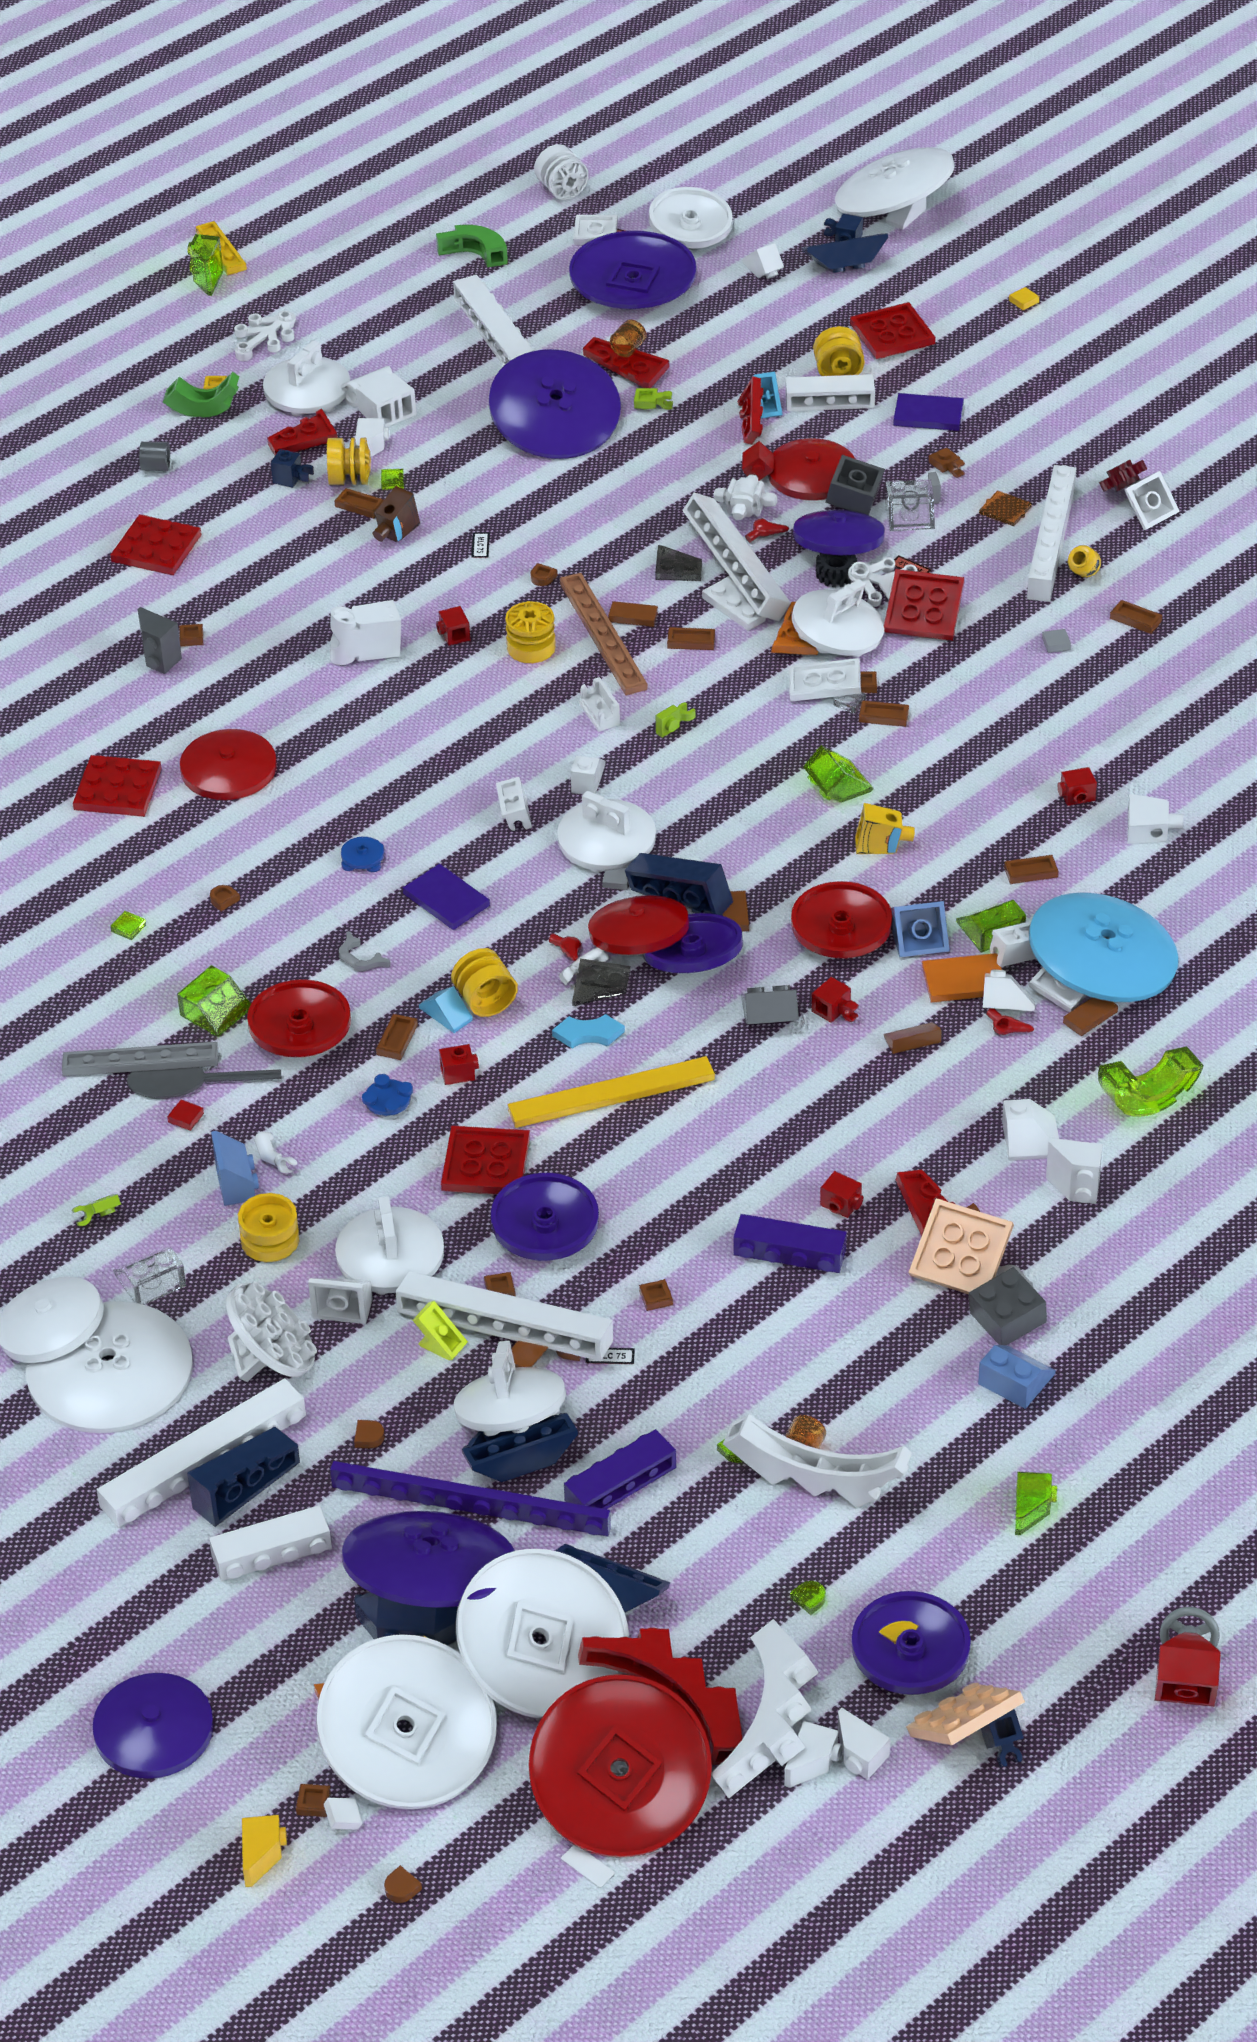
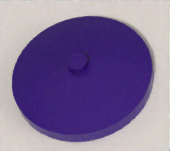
[793,510,885,555]
[643,913,743,973]
[491,1173,599,1261]
[851,1591,971,1695]
[93,1673,213,1779]

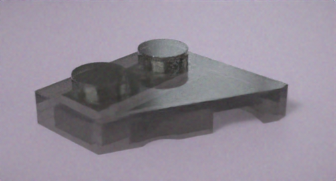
[655,545,702,581]
[572,958,631,1006]

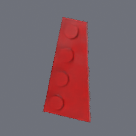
[583,337,670,388]

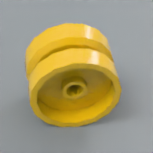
[813,326,865,376]
[238,1193,300,1262]

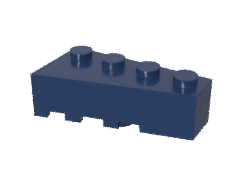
[624,853,733,916]
[187,1426,300,1527]

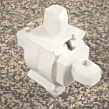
[714,475,777,520]

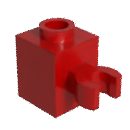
[811,977,859,1023]

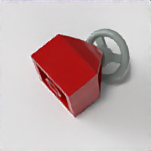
[1154,1607,1221,1707]

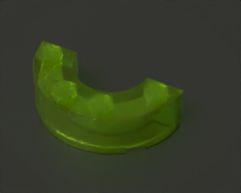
[1098,1046,1204,1117]

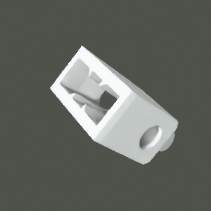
[1127,794,1183,844]

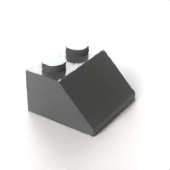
[137,607,182,674]

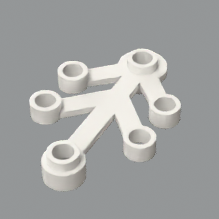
[234,310,296,361]
[848,558,917,607]

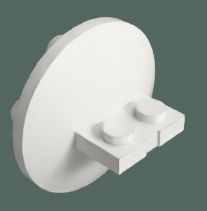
[263,340,350,416]
[792,579,884,657]
[557,791,656,873]
[335,1196,444,1295]
[226,1282,317,1382]
[454,1341,566,1436]

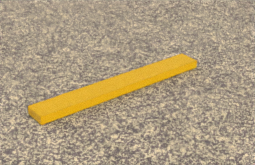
[508,1056,715,1128]

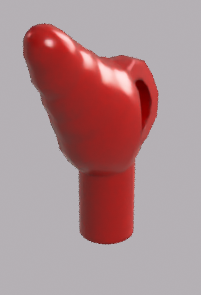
[745,518,789,543]
[549,934,582,961]
[986,1008,1034,1035]

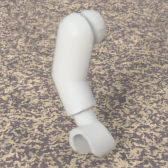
[559,947,610,985]
[254,1131,297,1173]

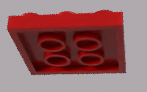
[850,302,936,359]
[110,514,202,576]
[884,569,965,641]
[73,755,162,817]
[441,1126,530,1194]

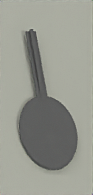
[127,1067,282,1098]

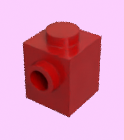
[742,441,774,481]
[436,606,470,646]
[1057,767,1097,806]
[439,1044,479,1085]
[820,1171,864,1218]

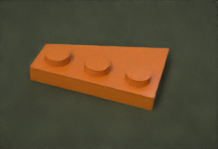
[771,602,818,655]

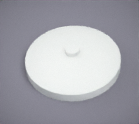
[649,187,733,248]
[0,1277,104,1363]

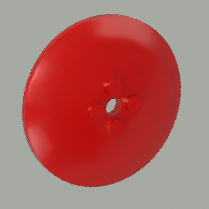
[529,1674,712,1858]

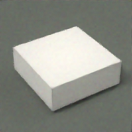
[324,1798,362,1830]

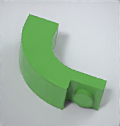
[436,225,508,268]
[163,372,240,417]

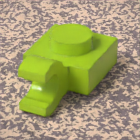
[634,388,673,410]
[655,702,696,738]
[72,1194,121,1226]

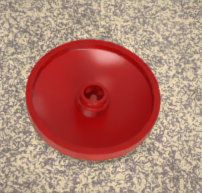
[768,438,855,500]
[180,729,277,800]
[791,881,892,958]
[588,895,689,955]
[247,980,351,1057]

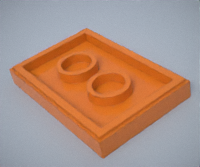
[922,953,1002,1003]

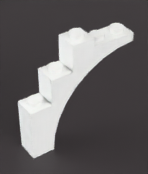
[723,1414,912,1508]
[711,1619,819,1798]

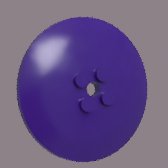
[569,231,696,309]
[489,349,621,459]
[342,1511,515,1607]

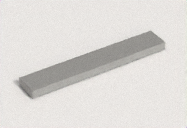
[62,1042,219,1076]

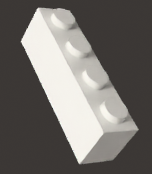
[785,374,875,411]
[209,1505,332,1581]

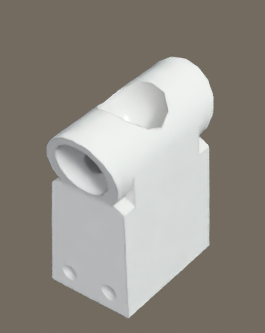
[341,366,417,427]
[330,600,401,665]

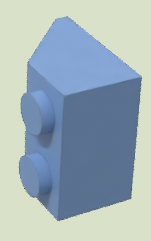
[891,901,950,957]
[211,1131,259,1206]
[978,1345,1056,1409]

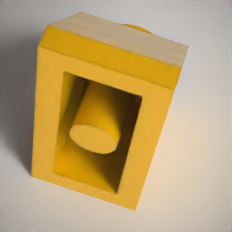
[242,1815,287,1887]

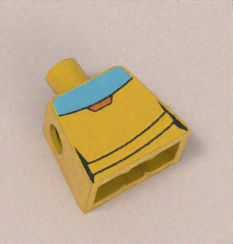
[855,803,915,854]

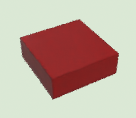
[167,1099,204,1131]

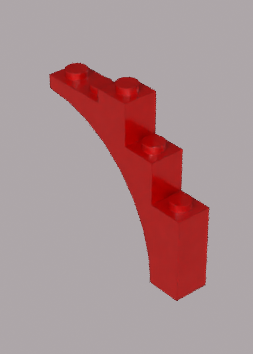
[578,1627,743,1765]

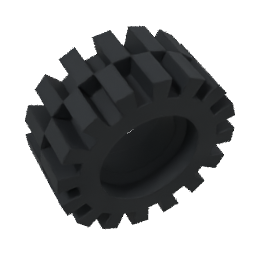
[816,553,857,588]

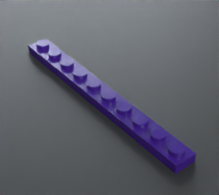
[330,1461,611,1537]

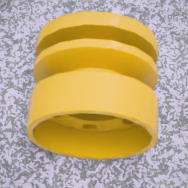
[327,437,371,485]
[505,601,556,664]
[451,948,518,1017]

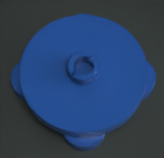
[341,836,384,872]
[362,1074,413,1116]

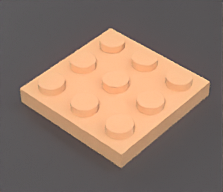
[908,1198,1014,1294]
[906,1683,1025,1745]

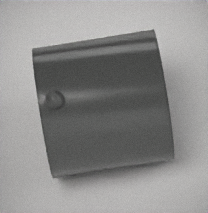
[139,441,170,471]

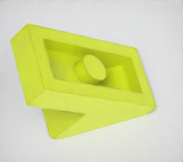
[412,1301,468,1361]

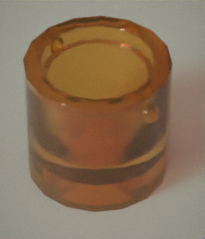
[610,319,647,357]
[785,1415,826,1449]

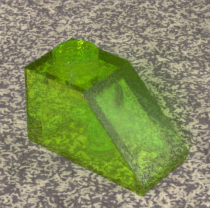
[1015,1472,1057,1535]

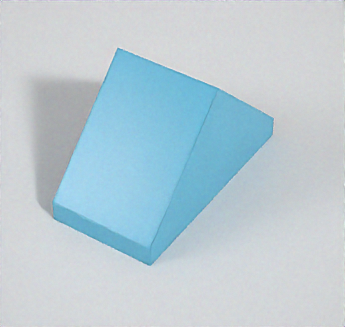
[753,372,783,419]
[419,986,473,1033]

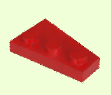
[737,376,763,445]
[267,409,338,455]
[895,1169,955,1236]

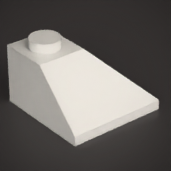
[1124,471,1180,530]
[1002,1099,1059,1161]
[308,1278,373,1324]

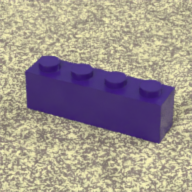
[733,1214,847,1273]
[564,1429,676,1509]

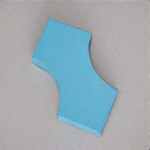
[552,1014,625,1049]

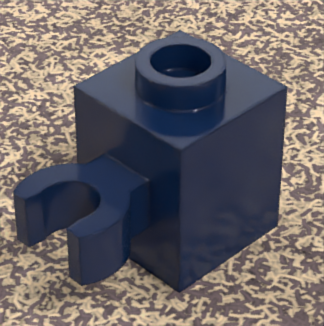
[824,214,863,242]
[271,449,314,488]
[981,1709,1024,1767]

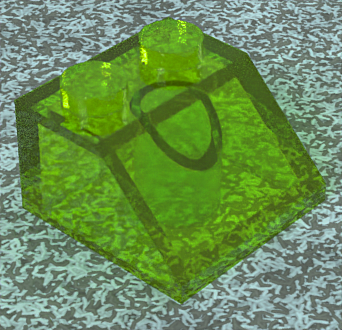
[187,234,223,296]
[803,745,874,803]
[956,899,1026,953]
[177,965,251,1037]

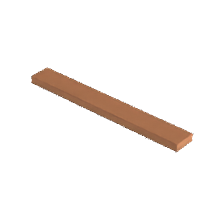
[560,573,648,696]

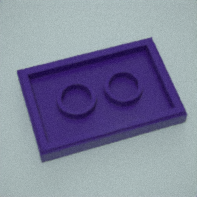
[893,393,964,431]
[403,863,490,930]

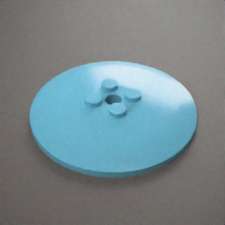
[1029,893,1178,1002]

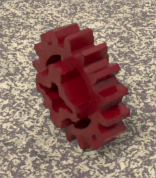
[1099,460,1147,492]

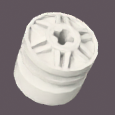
[534,144,589,200]

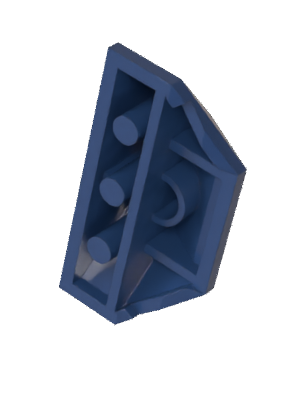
[802,233,889,273]
[462,1413,578,1482]
[555,1544,670,1613]
[354,1592,458,1646]

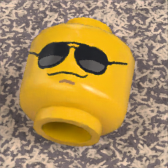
[1068,545,1101,577]

